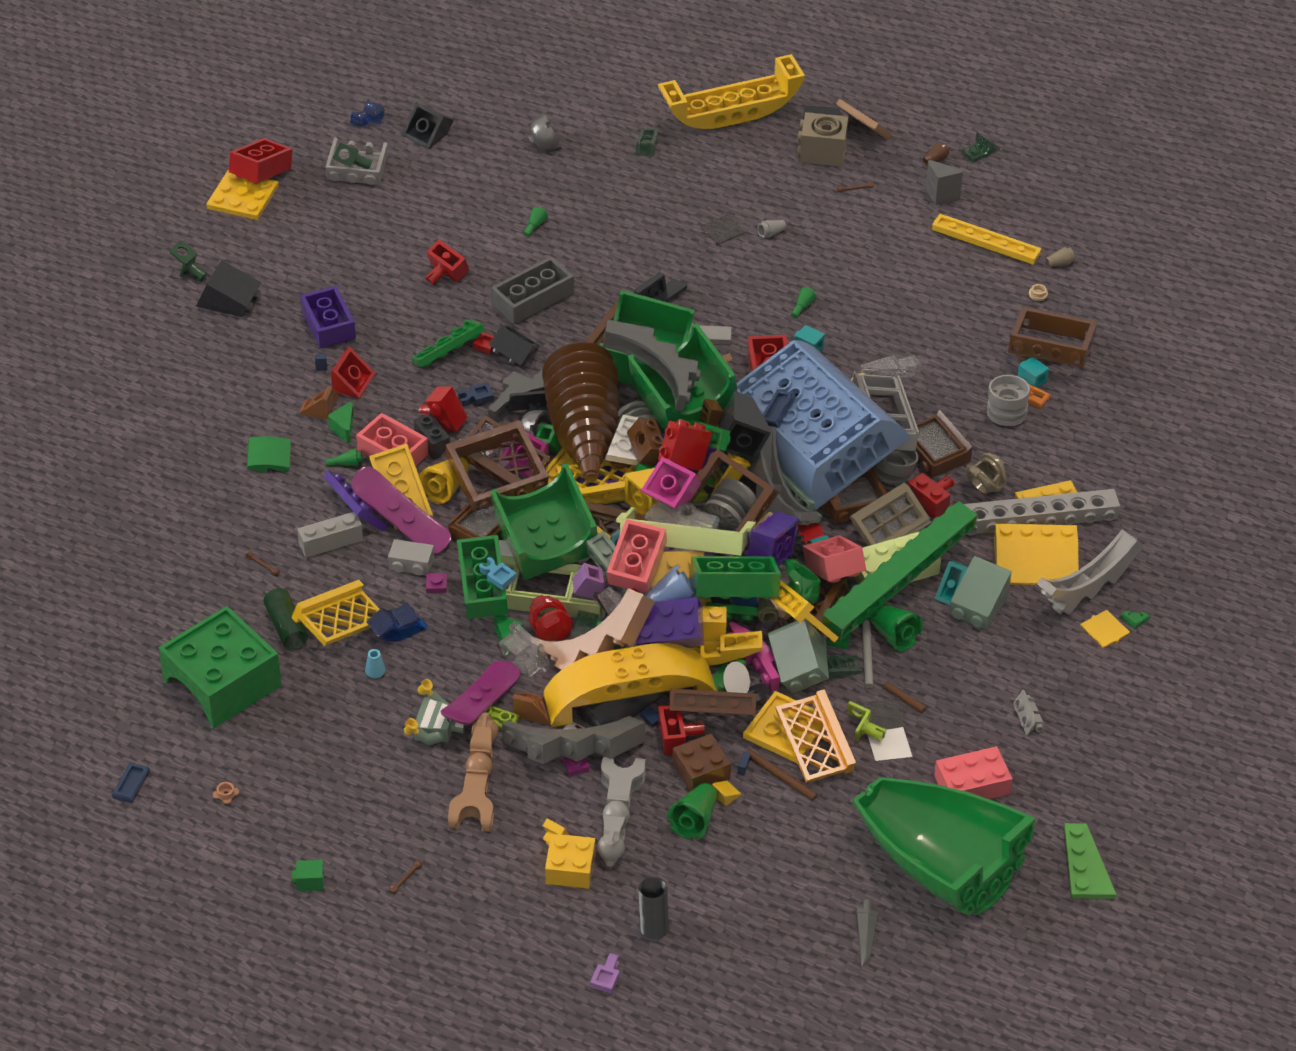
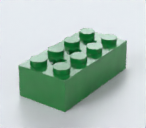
[457,535,508,619]
[689,556,781,599]

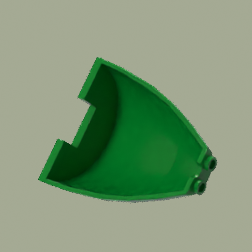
[852,777,1035,916]

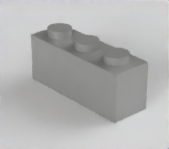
[297,512,363,558]

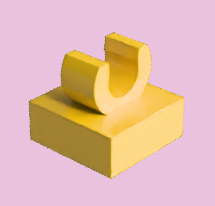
[542,818,569,845]

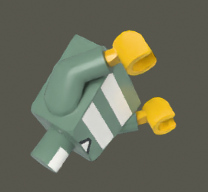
[404,679,466,745]

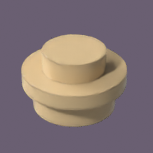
[1029,284,1048,301]

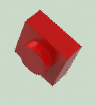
[473,332,494,355]

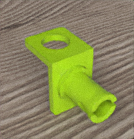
[847,701,887,742]

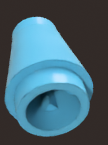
[365,649,386,679]

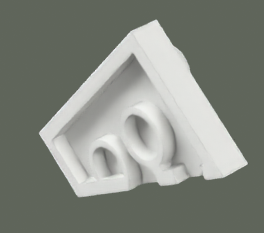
[605,415,639,466]

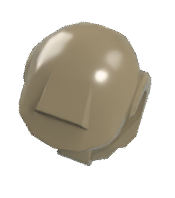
[965,453,1007,495]

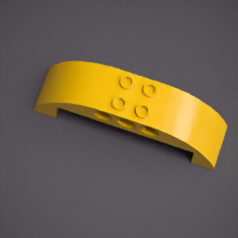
[658,54,805,129]
[543,643,716,727]

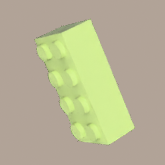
[854,532,941,585]

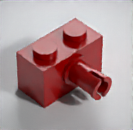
[425,240,470,285]
[419,386,468,432]
[908,473,954,519]
[658,705,705,756]

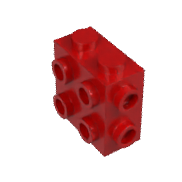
[658,419,712,471]

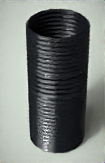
[638,877,669,940]

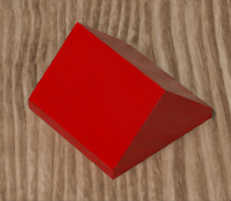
[331,346,376,399]

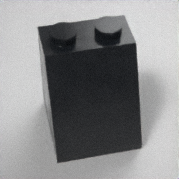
[196,260,261,317]
[718,391,771,462]

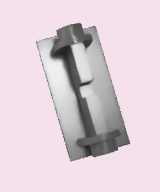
[1013,690,1045,735]

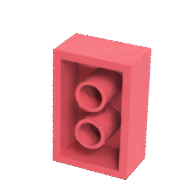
[356,413,428,466]
[606,519,667,594]
[802,535,867,583]
[934,746,1013,799]

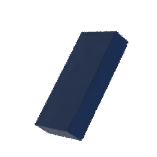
[762,390,796,428]
[112,762,150,803]

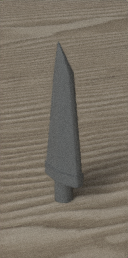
[856,899,878,967]

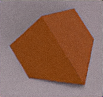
[299,386,340,420]
[513,691,551,726]

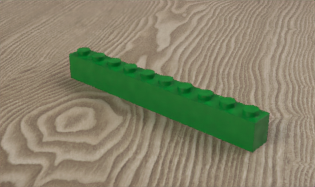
[822,501,977,642]

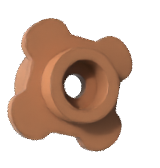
[213,782,239,804]

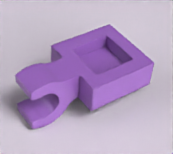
[590,953,620,994]

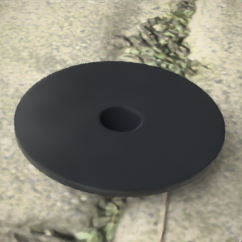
[747,684,770,702]

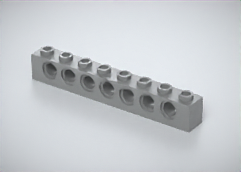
[964,489,1120,535]

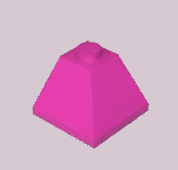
[641,457,701,509]

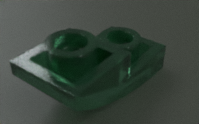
[572,610,599,639]

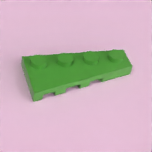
[1064,823,1116,899]

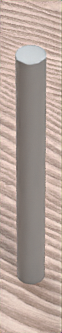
[862,620,873,688]

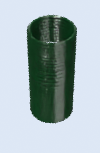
[263,588,308,649]

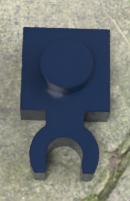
[458,382,494,406]

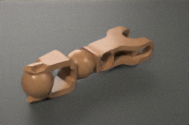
[448,713,499,832]

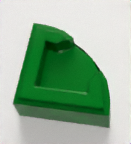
[1120,611,1150,629]

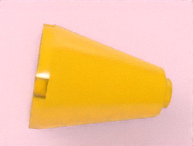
[419,457,469,504]

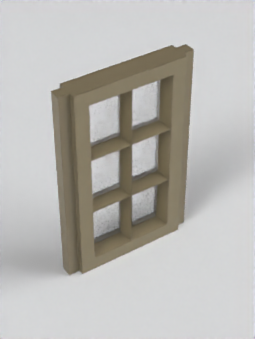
[850,482,931,546]

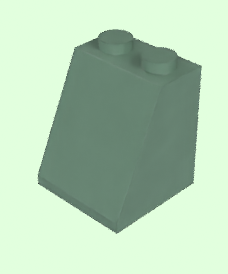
[949,556,1012,630]
[768,619,829,693]

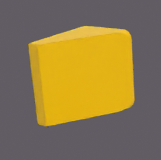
[711,781,741,806]

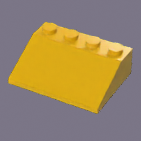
[994,524,1079,585]

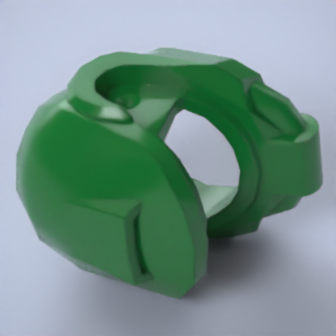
[785,559,820,605]

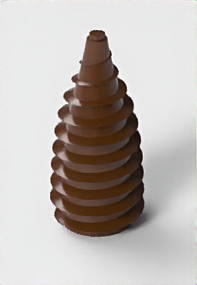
[542,342,619,483]

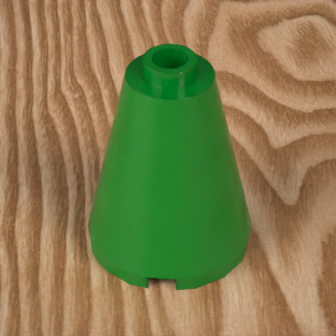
[867,604,923,652]
[666,783,717,840]

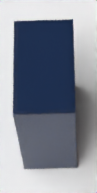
[315,354,327,371]
[640,706,658,727]
[738,752,751,775]

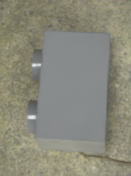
[388,539,434,575]

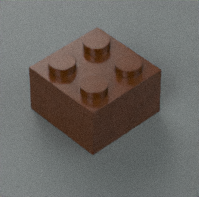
[673,734,731,791]

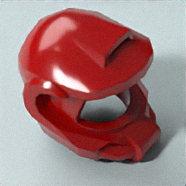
[529,594,573,642]

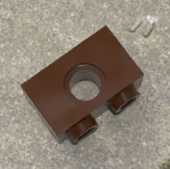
[627,417,663,465]

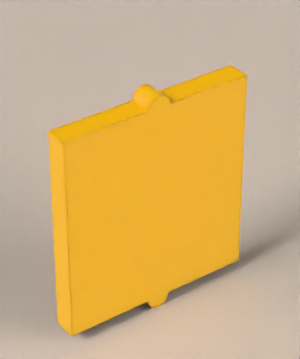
[1080,610,1130,648]

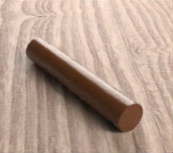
[883,681,927,714]

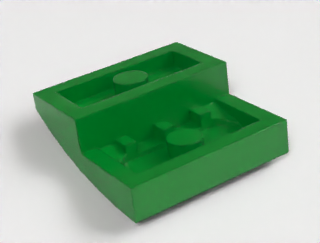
[247,436,291,472]

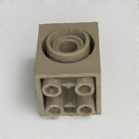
[797,112,848,167]

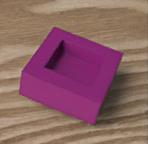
[426,573,447,593]
[562,756,589,776]

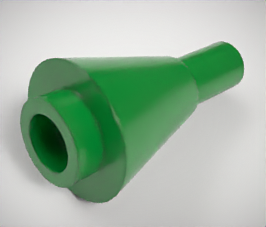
[523,207,548,237]
[791,287,817,318]
[326,448,363,467]

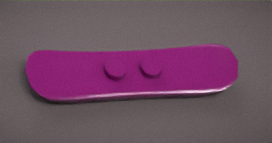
[351,467,451,554]
[440,661,520,725]

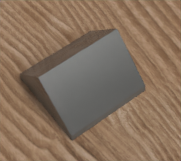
[925,160,963,205]

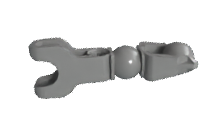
[597,756,645,867]

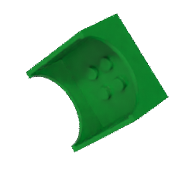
[600,290,695,386]
[628,323,738,431]
[491,463,598,580]
[158,606,282,729]

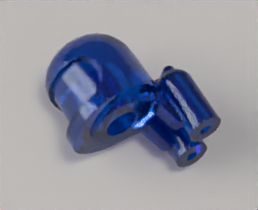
[350,98,385,127]

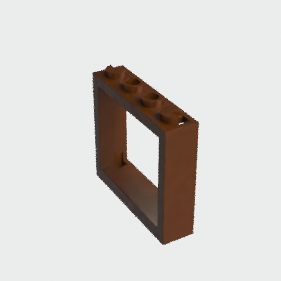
[1008,306,1097,368]
[445,420,549,512]
[671,449,780,556]

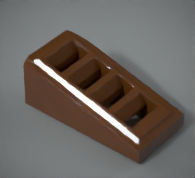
[700,399,724,427]

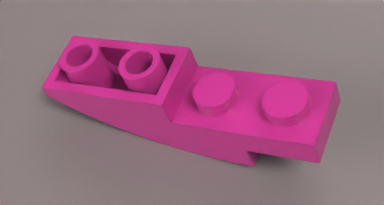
[727,622,780,692]

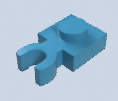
[479,557,517,590]

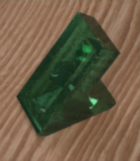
[961,132,1000,163]

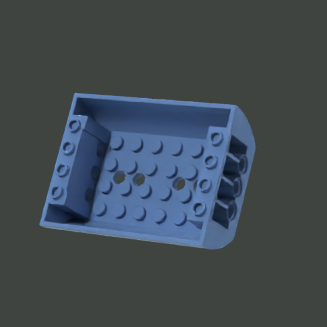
[737,340,910,510]

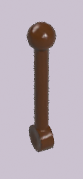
[837,182,874,193]
[246,551,280,576]
[389,860,422,893]

